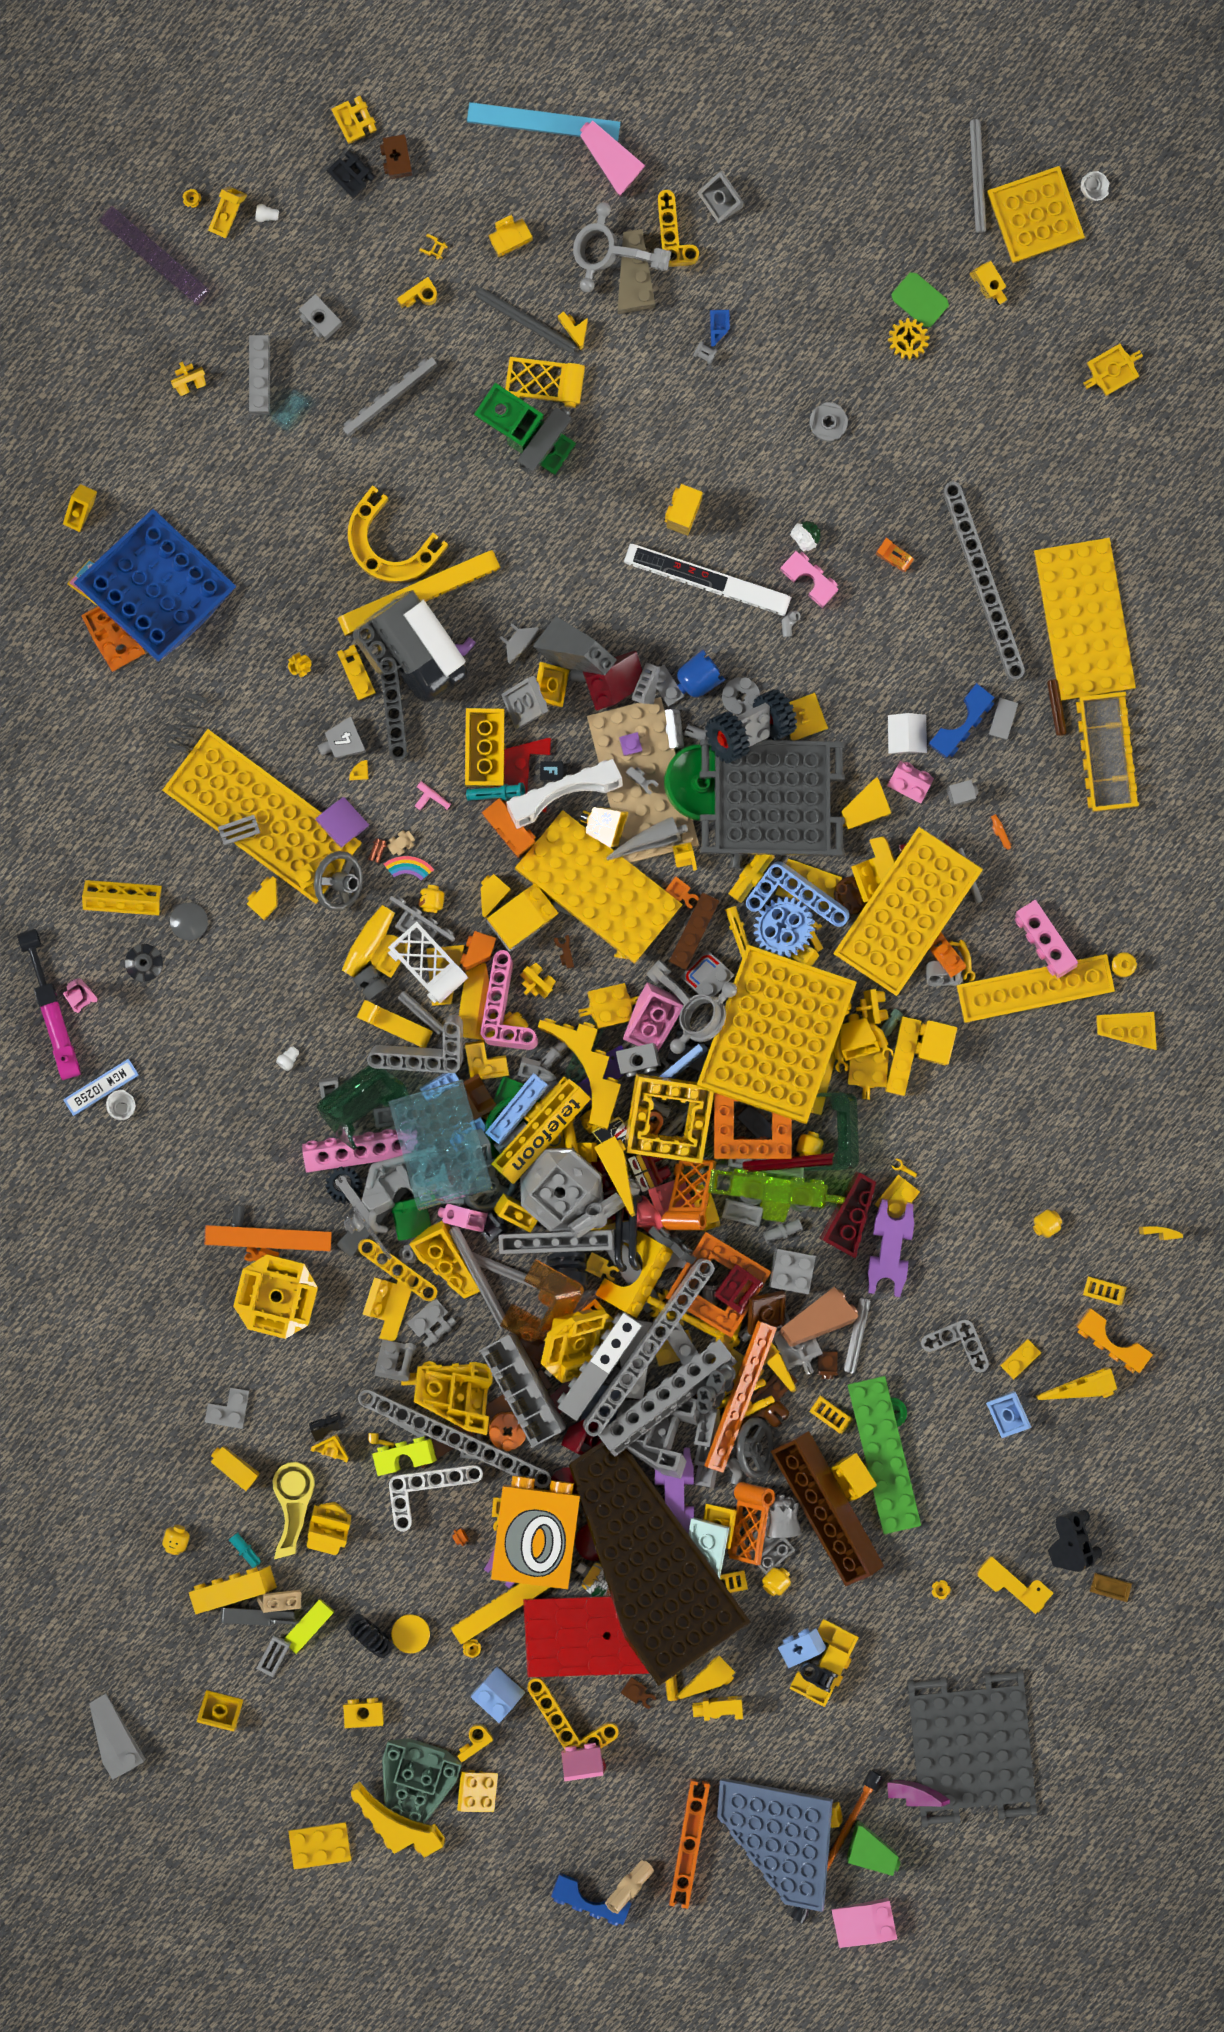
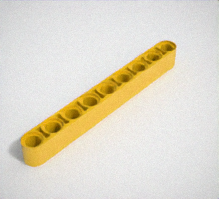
[337,550,501,636]

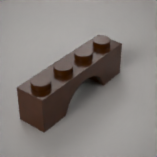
[669,892,719,971]

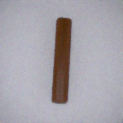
[1047,679,1067,736]

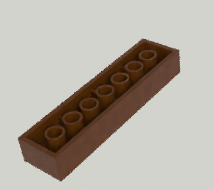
[770,1431,884,1587]

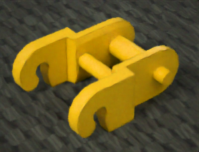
[419,234,448,260]

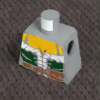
[575,1561,610,1597]

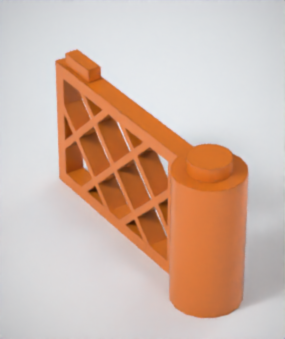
[661,1160,717,1230]
[728,1482,775,1565]

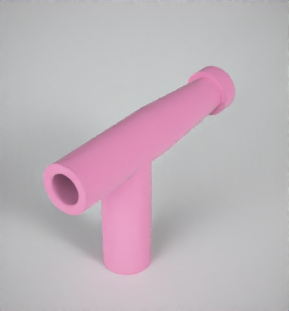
[415,781,452,811]

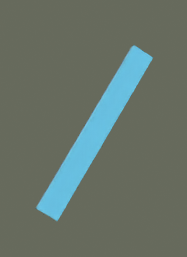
[467,102,620,142]

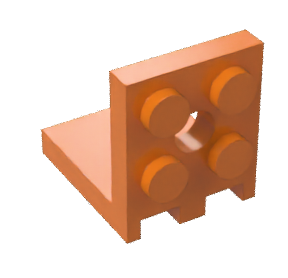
[81,606,146,672]

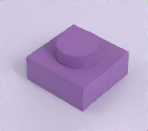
[619,732,642,756]

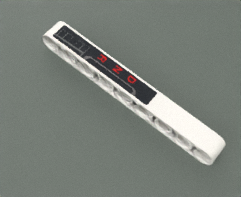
[624,544,791,616]

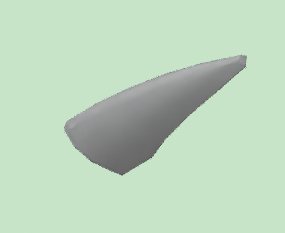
[606,817,688,861]

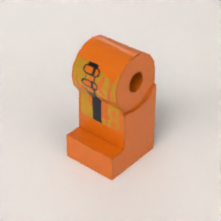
[876,538,914,572]

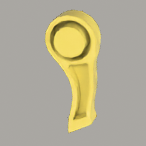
[273,1462,315,1559]

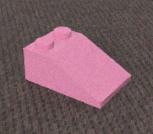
[623,982,684,1051]
[561,1743,603,1781]
[832,1898,897,1948]

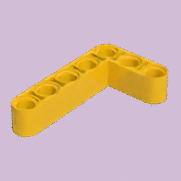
[528,1677,618,1750]

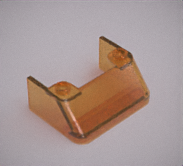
[500,1259,584,1341]

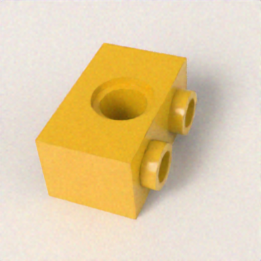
[343,1697,384,1728]

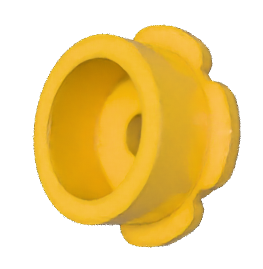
[183,189,201,208]
[932,1580,951,1599]
[463,1639,481,1658]

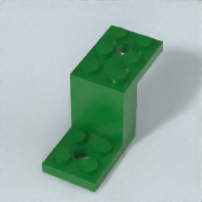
[474,383,576,475]

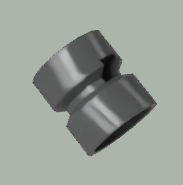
[353,965,388,1001]

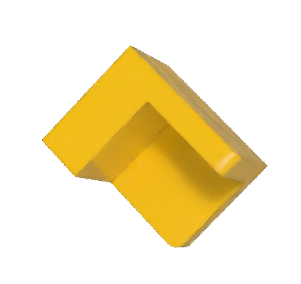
[672,842,697,871]

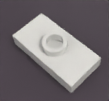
[665,709,684,749]

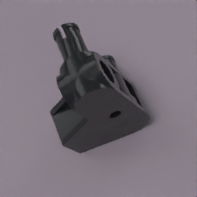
[1048,1510,1102,1572]

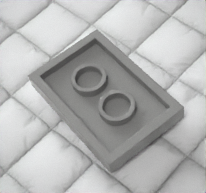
[501,676,548,730]

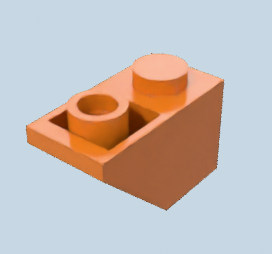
[460,931,496,972]

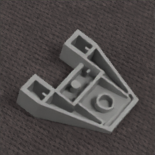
[615,1397,700,1479]

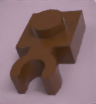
[620,1676,656,1709]

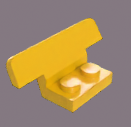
[851,836,895,902]
[363,1267,416,1341]

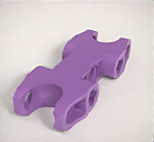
[867,1199,914,1297]
[655,1448,694,1534]

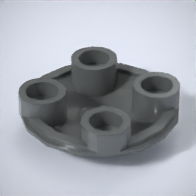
[170,903,208,941]

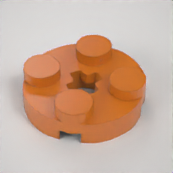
[488,1412,526,1451]

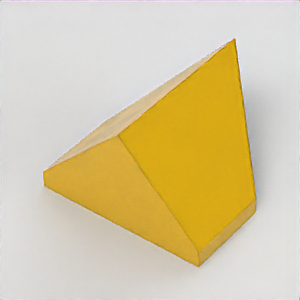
[310,1434,349,1463]

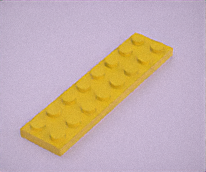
[956,954,1115,1023]

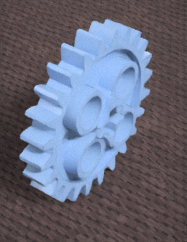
[753,897,815,958]

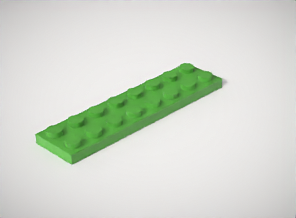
[848,1375,921,1534]

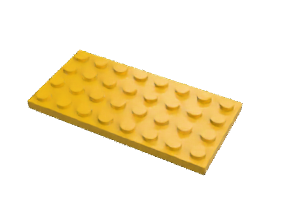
[1034,538,1136,701]
[515,810,683,964]
[833,826,983,996]

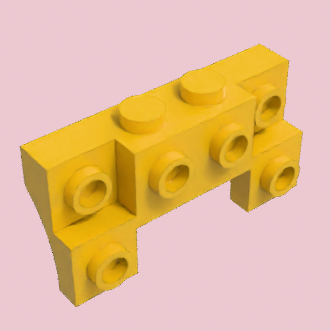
[789,1619,859,1707]

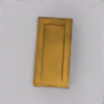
[1089,1573,1132,1602]

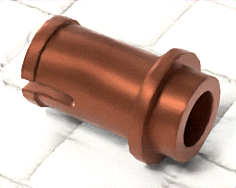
[368,838,387,863]

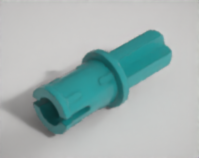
[229,1533,261,1568]

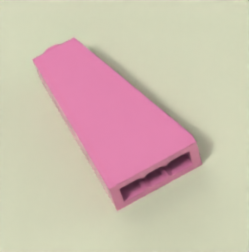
[580,120,645,196]

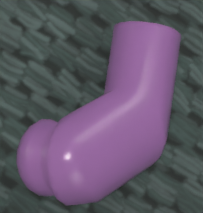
[455,637,476,656]

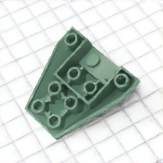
[382,1738,462,1824]

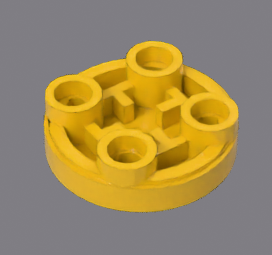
[391,1614,430,1653]

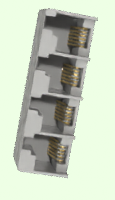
[479,1332,566,1448]

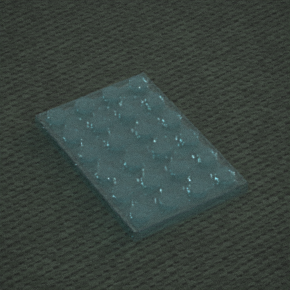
[388,1079,493,1211]

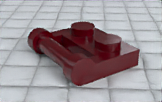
[714,1264,764,1315]

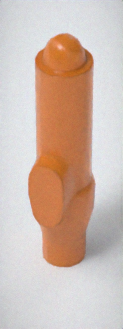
[991,814,1011,850]

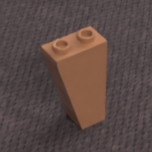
[779,1287,859,1347]

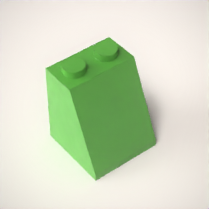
[846,1821,900,1876]

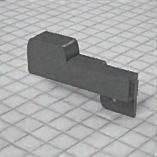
[220,1606,295,1626]

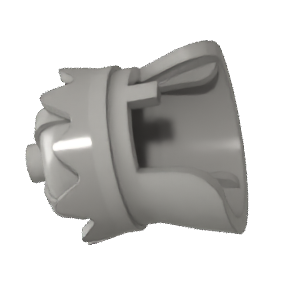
[765,1494,802,1538]

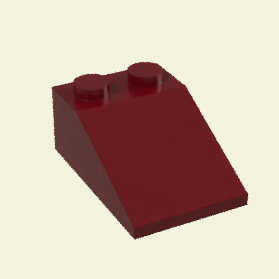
[582,650,643,711]

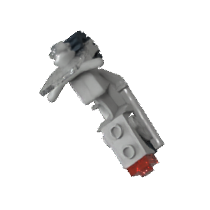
[325,1144,462,1260]

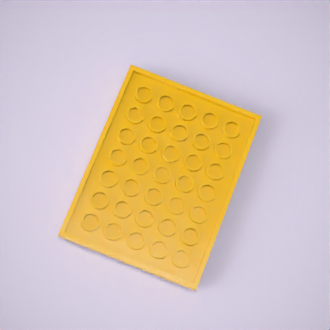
[697,945,857,1124]

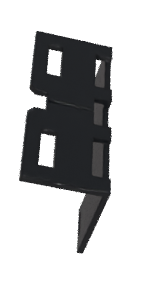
[309,1412,344,1442]

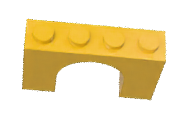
[595,1230,673,1318]

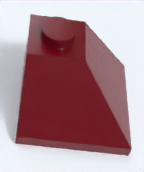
[561,1419,603,1455]

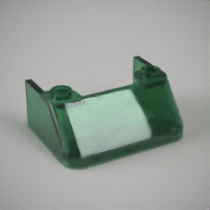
[317,1065,414,1150]
[804,1092,859,1171]

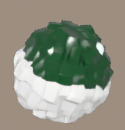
[790,521,821,551]

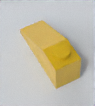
[676,1655,735,1699]

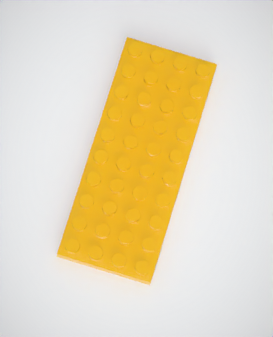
[162,729,362,904]

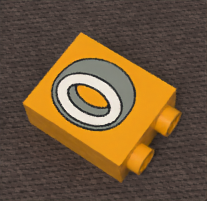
[491,1475,580,1589]

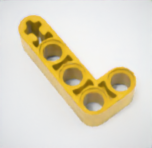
[658,190,699,267]
[357,1000,433,1048]

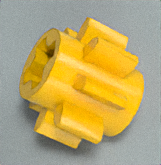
[288,652,312,678]

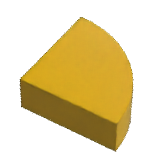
[349,760,369,781]

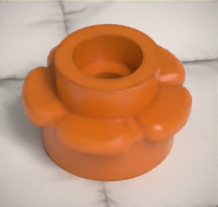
[452,1528,469,1546]

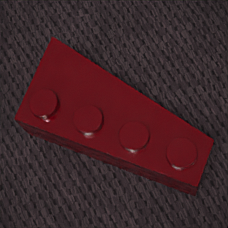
[819,1171,876,1259]

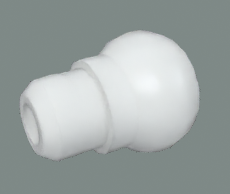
[255,204,279,222]
[276,1046,299,1071]

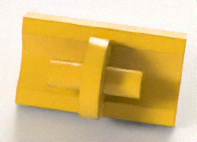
[171,361,206,396]
[520,963,556,999]
[856,989,888,1024]

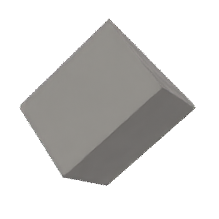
[697,171,743,224]

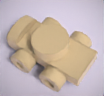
[387,830,415,856]

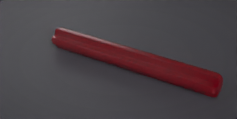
[742,1153,838,1173]

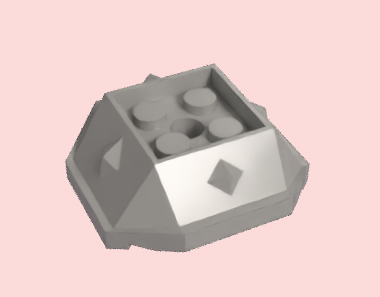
[520,1148,604,1231]

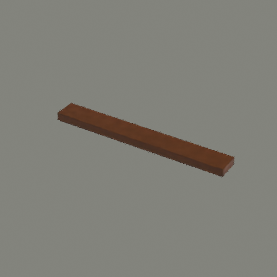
[421,1370,552,1468]

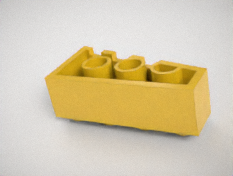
[189,1566,277,1615]

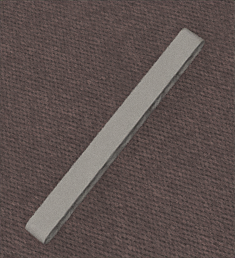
[943,481,1025,681]
[583,1258,714,1436]
[358,1389,551,1488]

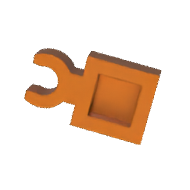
[665,877,699,909]
[244,1247,280,1262]

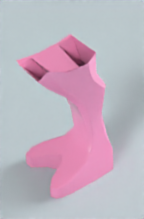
[63,979,97,1013]

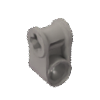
[926,961,963,987]

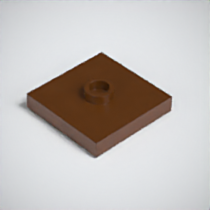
[747,1291,786,1335]

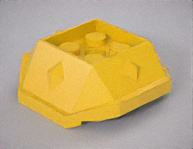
[233,1254,318,1339]
[541,1309,614,1383]

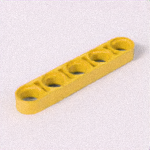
[358,1238,437,1301]

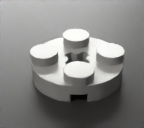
[809,402,848,442]
[722,677,760,715]

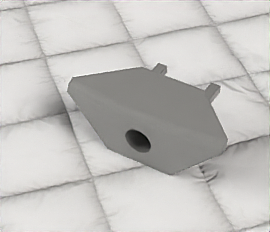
[499,624,540,664]

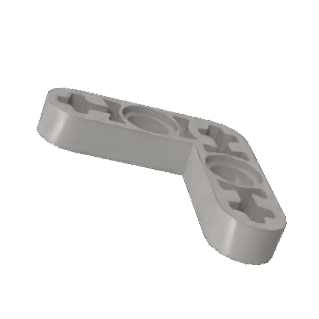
[921,1319,989,1373]

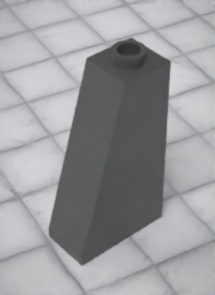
[517,407,572,477]

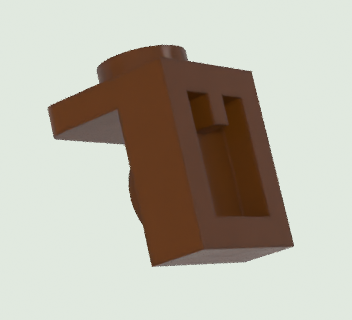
[817,1351,838,1379]

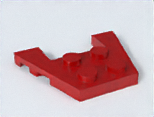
[490,738,551,813]

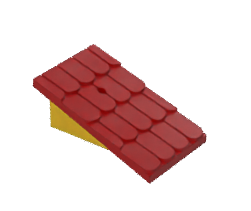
[523,1596,650,1677]

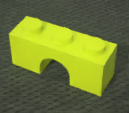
[372,1436,437,1476]

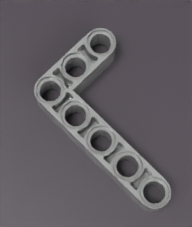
[367,1015,463,1073]

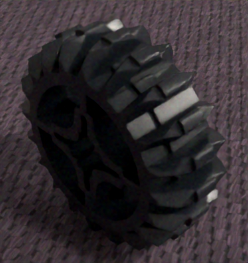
[346,1614,394,1658]

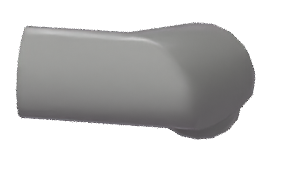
[782,611,801,637]
[726,1457,743,1485]

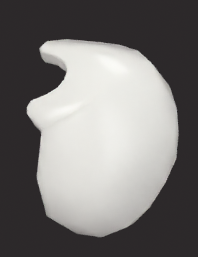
[1081,171,1110,201]
[106,1090,136,1121]

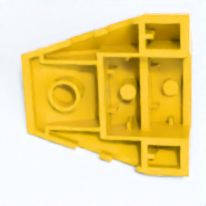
[414,1362,493,1435]

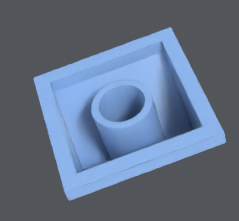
[986,1391,1031,1438]

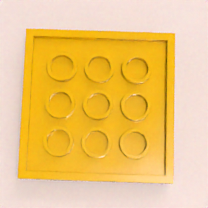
[987,166,1085,263]

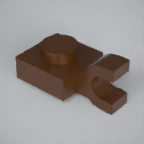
[554,935,574,969]

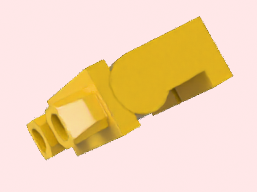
[692,1696,743,1721]

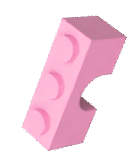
[780,551,839,608]

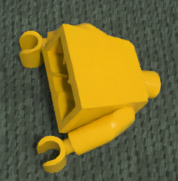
[834,1014,894,1072]

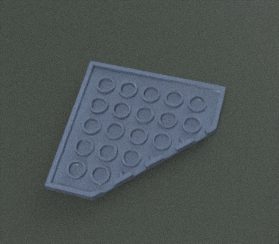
[717,1778,833,1912]

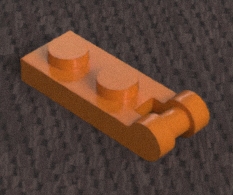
[929,932,967,978]

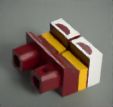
[628,1155,671,1192]

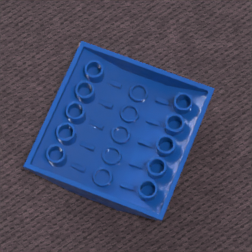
[74,509,236,662]

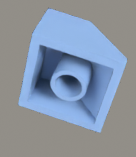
[471,1666,525,1723]

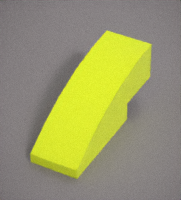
[284,1599,334,1654]

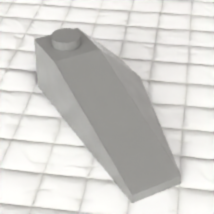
[89,1693,146,1780]

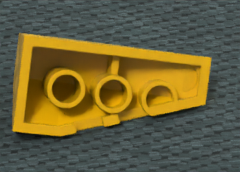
[594,1136,635,1217]
[409,1221,480,1299]

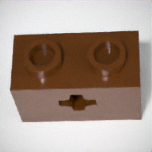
[380,134,412,179]

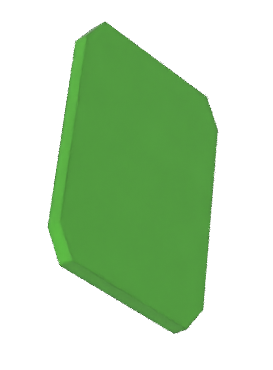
[891,273,949,327]

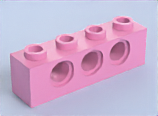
[1015,900,1078,979]

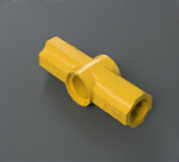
[728,855,775,903]

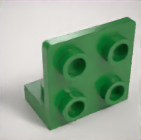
[392,1194,436,1241]

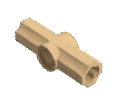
[605,1860,654,1914]

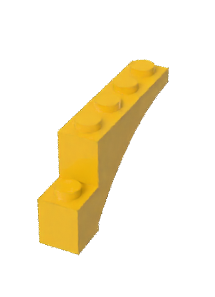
[351,1781,445,1858]

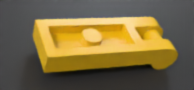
[337,644,376,701]

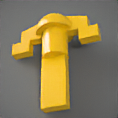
[809,922,824,952]

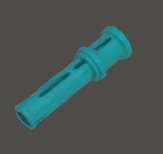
[466,782,525,801]

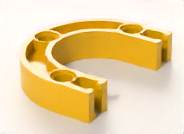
[348,485,449,583]

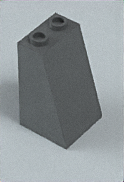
[533,616,617,675]

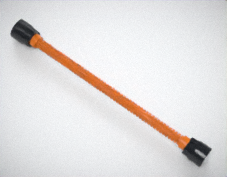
[791,1770,883,1924]

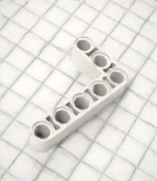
[389,1464,483,1532]

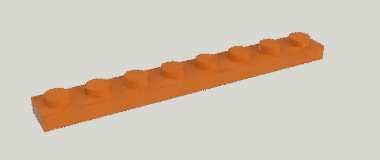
[704,1321,777,1473]

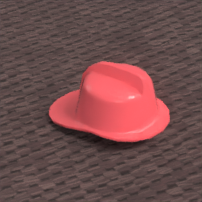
[625,1196,664,1236]

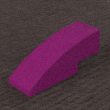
[887,1780,950,1807]

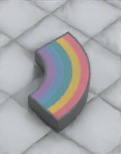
[382,855,436,882]

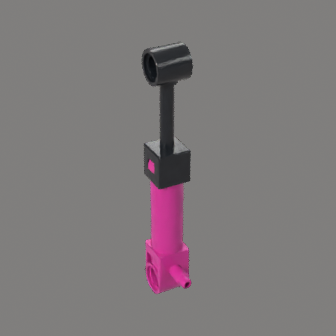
[17,929,81,1080]

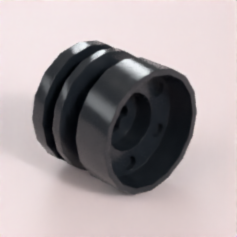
[546,1251,588,1293]

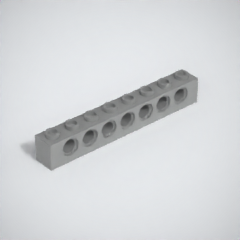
[598,1339,737,1456]

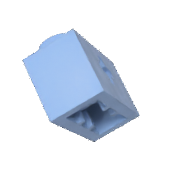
[778,1628,827,1668]

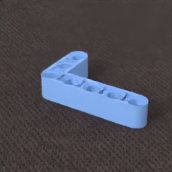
[746,861,850,927]

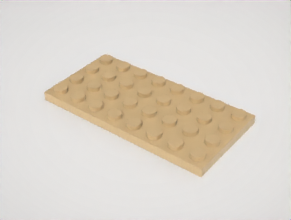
[587,697,699,863]

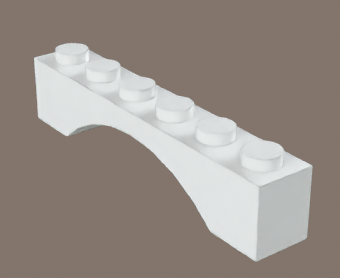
[507,759,623,829]

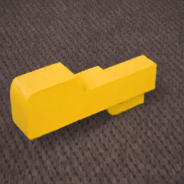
[977,1556,1054,1614]

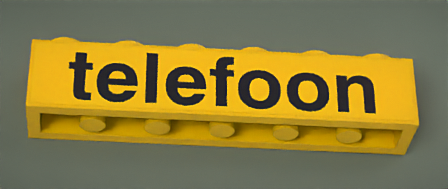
[491,1079,591,1184]

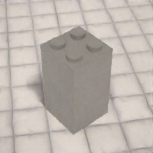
[768,1248,816,1294]

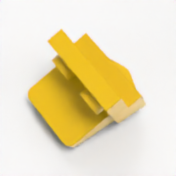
[307,1502,351,1555]

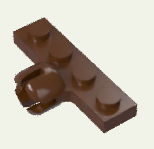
[739,1371,798,1431]

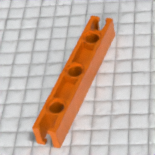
[204,1225,332,1251]
[669,1779,710,1909]

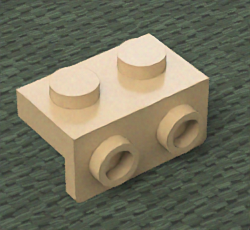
[257,1590,301,1613]

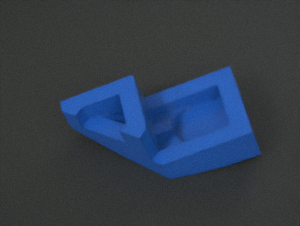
[710,309,730,346]

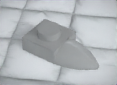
[518,1057,557,1081]

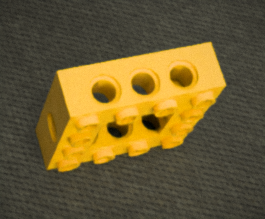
[624,1073,714,1163]

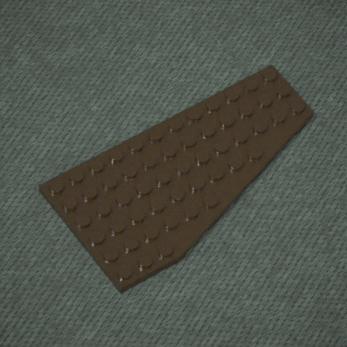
[569,1442,751,1686]

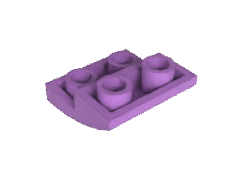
[316,797,369,848]

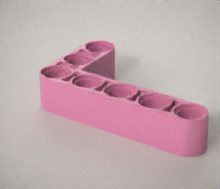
[481,950,538,1050]

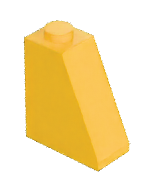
[840,777,891,830]
[211,1446,261,1491]

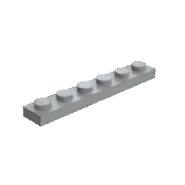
[343,357,437,437]

